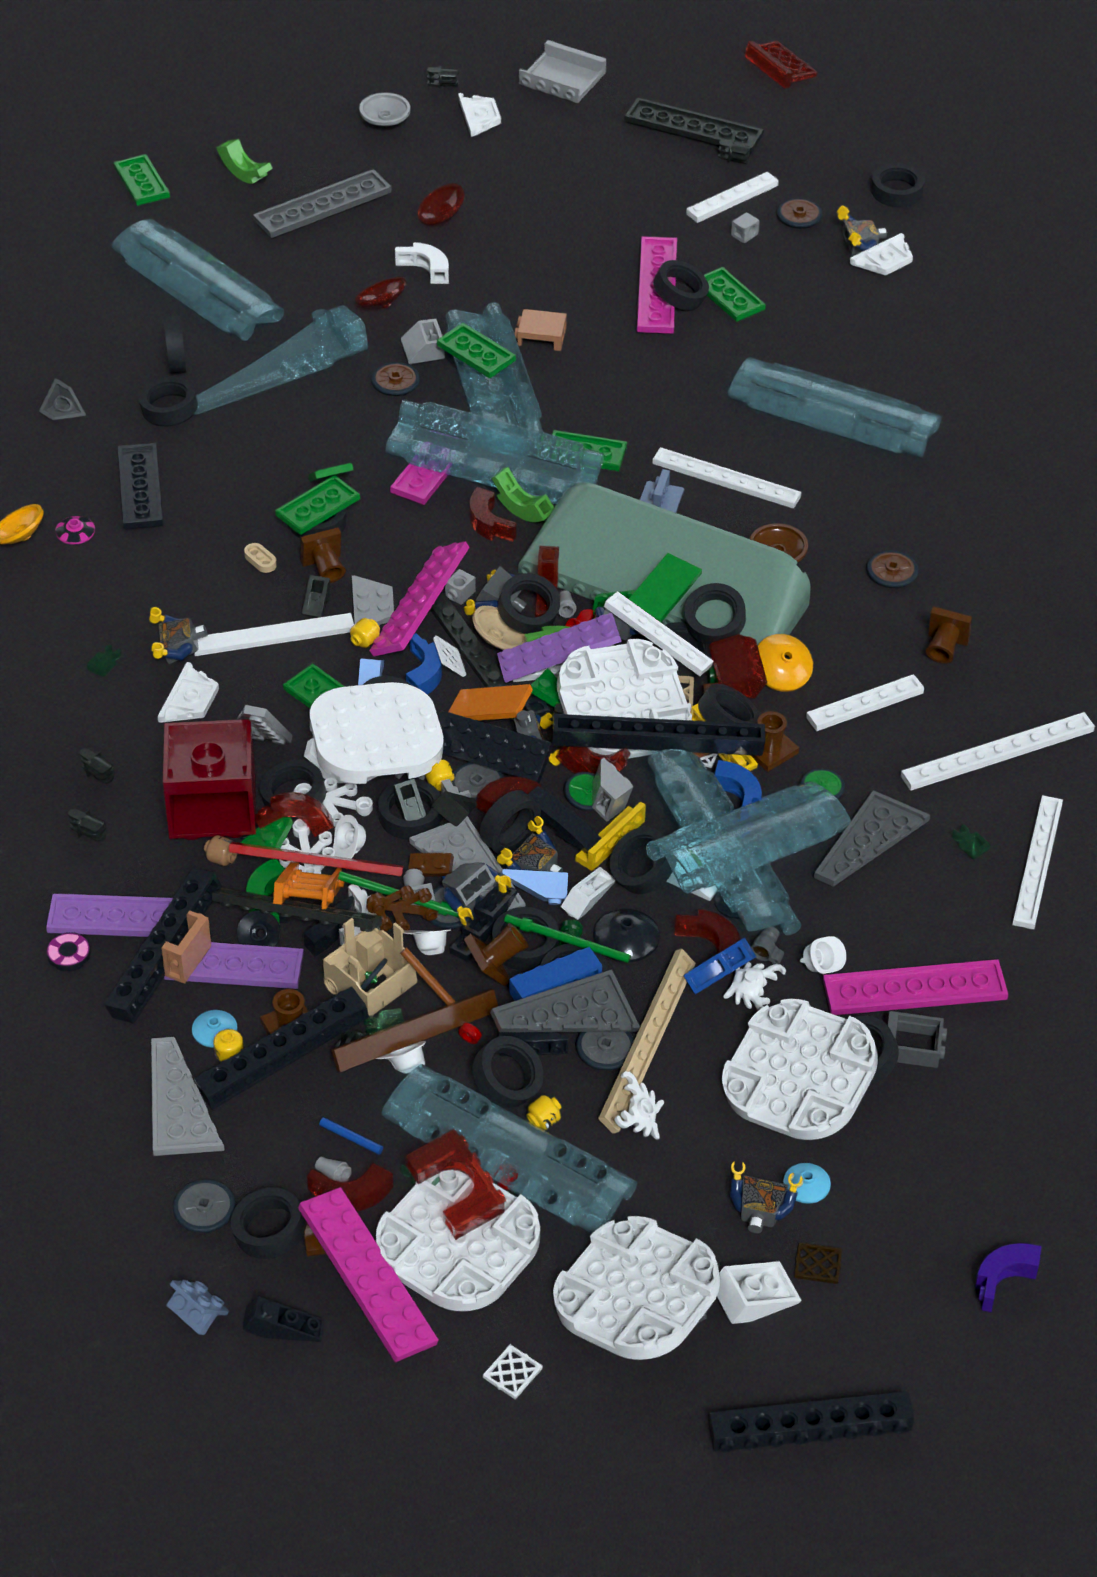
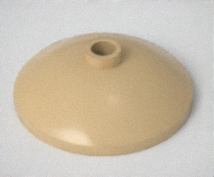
[472,606,525,650]

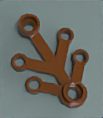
[366,886,439,931]

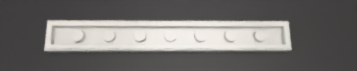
[653,447,801,509]
[195,613,354,656]
[1013,795,1063,929]

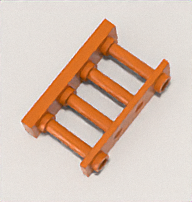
[273,862,345,909]

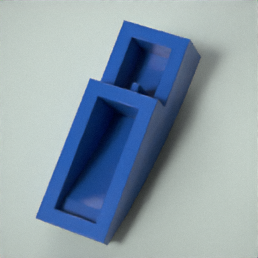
[684,938,756,994]

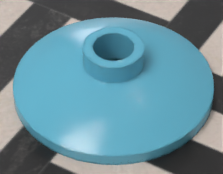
[192,1010,237,1047]
[783,1163,831,1203]

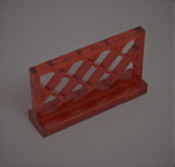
[745,41,817,88]

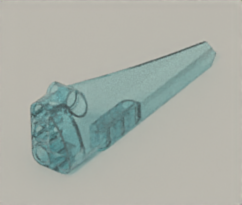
[194,305,368,414]

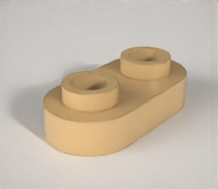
[244,543,276,573]

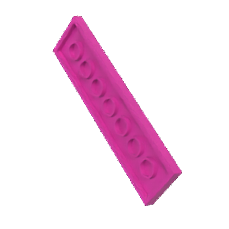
[637,237,677,334]
[369,541,469,656]
[823,960,1008,1015]
[298,1187,438,1362]

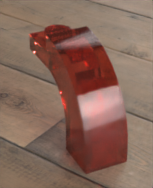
[470,487,516,542]
[535,546,559,617]
[555,746,631,774]
[476,777,541,813]
[256,792,334,837]
[675,909,741,953]
[307,1163,393,1212]

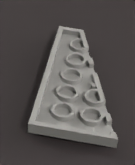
[237,705,293,745]
[409,816,525,911]
[151,1037,224,1156]

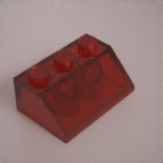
[709,634,767,699]

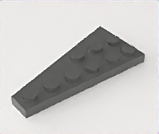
[814,790,930,886]
[490,969,640,1032]

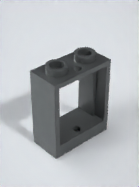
[887,1011,947,1068]

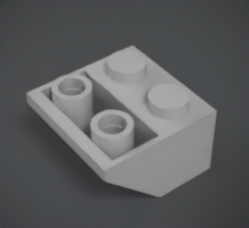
[401,318,445,364]
[592,758,633,822]

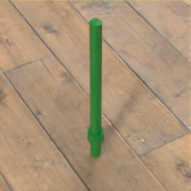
[338,871,459,918]
[504,914,631,963]

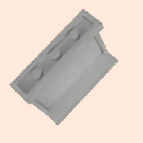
[519,40,606,103]

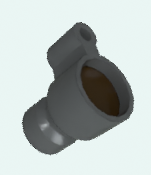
[751,926,784,965]

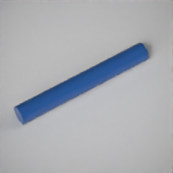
[319,1117,383,1155]

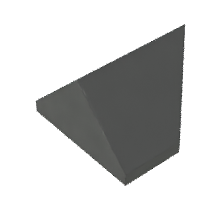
[39,378,86,420]

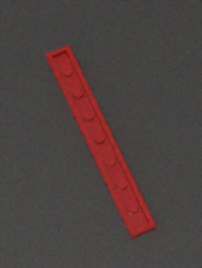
[229,842,404,876]

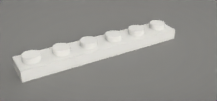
[686,172,778,223]
[604,591,713,676]
[806,674,924,731]

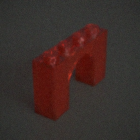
[406,1129,506,1240]

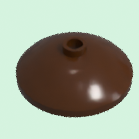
[750,523,808,562]

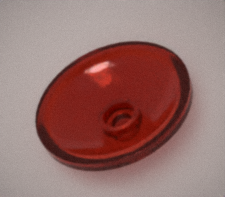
[418,183,465,225]
[355,277,407,308]

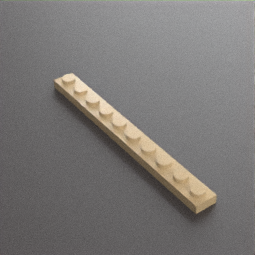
[598,949,696,1133]

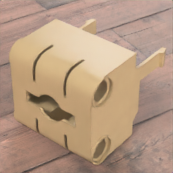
[323,918,417,1021]

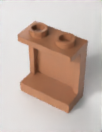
[515,309,567,351]
[162,911,211,984]

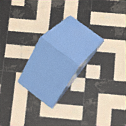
[358,659,384,685]

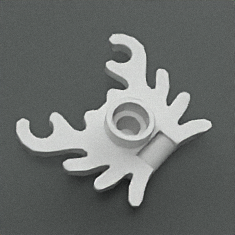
[723,962,786,1011]
[614,1071,664,1140]

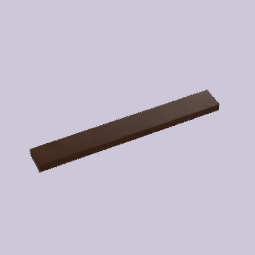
[331,989,499,1072]

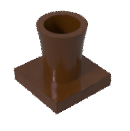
[301,527,346,583]
[926,606,972,664]
[751,711,799,772]
[464,923,529,986]
[260,989,308,1047]

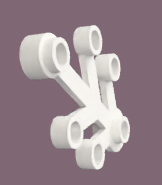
[293,778,373,827]
[279,818,335,874]

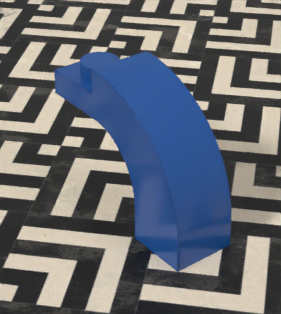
[406,633,442,695]
[713,760,762,827]

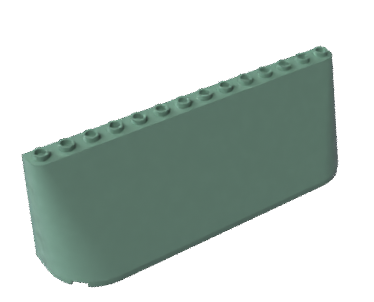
[518,483,811,659]

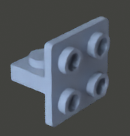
[640,469,684,513]
[167,1280,229,1335]

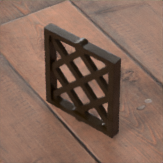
[794,1242,842,1284]

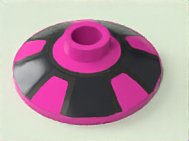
[56,516,95,544]

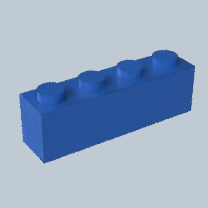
[510,947,602,1001]

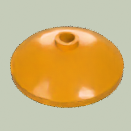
[0,504,44,545]
[753,634,813,692]

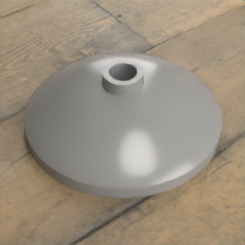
[359,93,410,126]

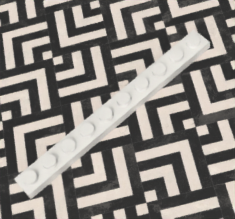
[901,712,1095,791]

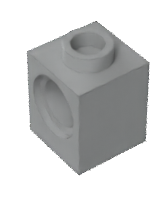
[731,212,759,243]
[445,569,476,605]

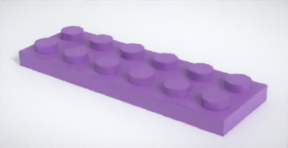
[497,613,622,683]
[46,894,173,937]
[164,942,304,989]

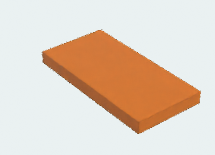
[448,684,533,721]

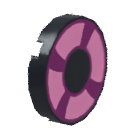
[46,932,91,971]

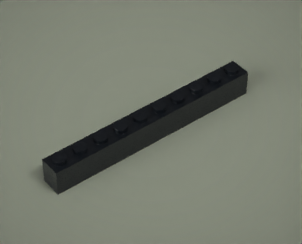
[552,714,765,756]

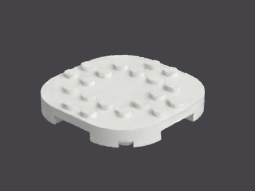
[557,639,692,760]
[310,682,443,784]
[722,999,878,1140]
[376,1163,540,1311]
[553,1216,720,1360]

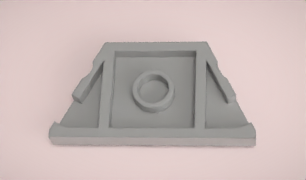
[352,576,394,626]

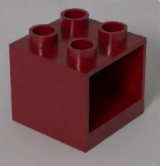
[163,719,256,840]

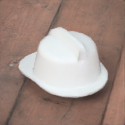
[333,815,366,859]
[404,930,451,955]
[800,936,846,974]
[376,1041,426,1073]

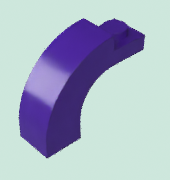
[975,1243,1042,1312]

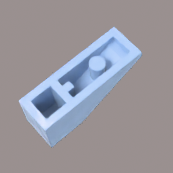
[500,869,568,905]

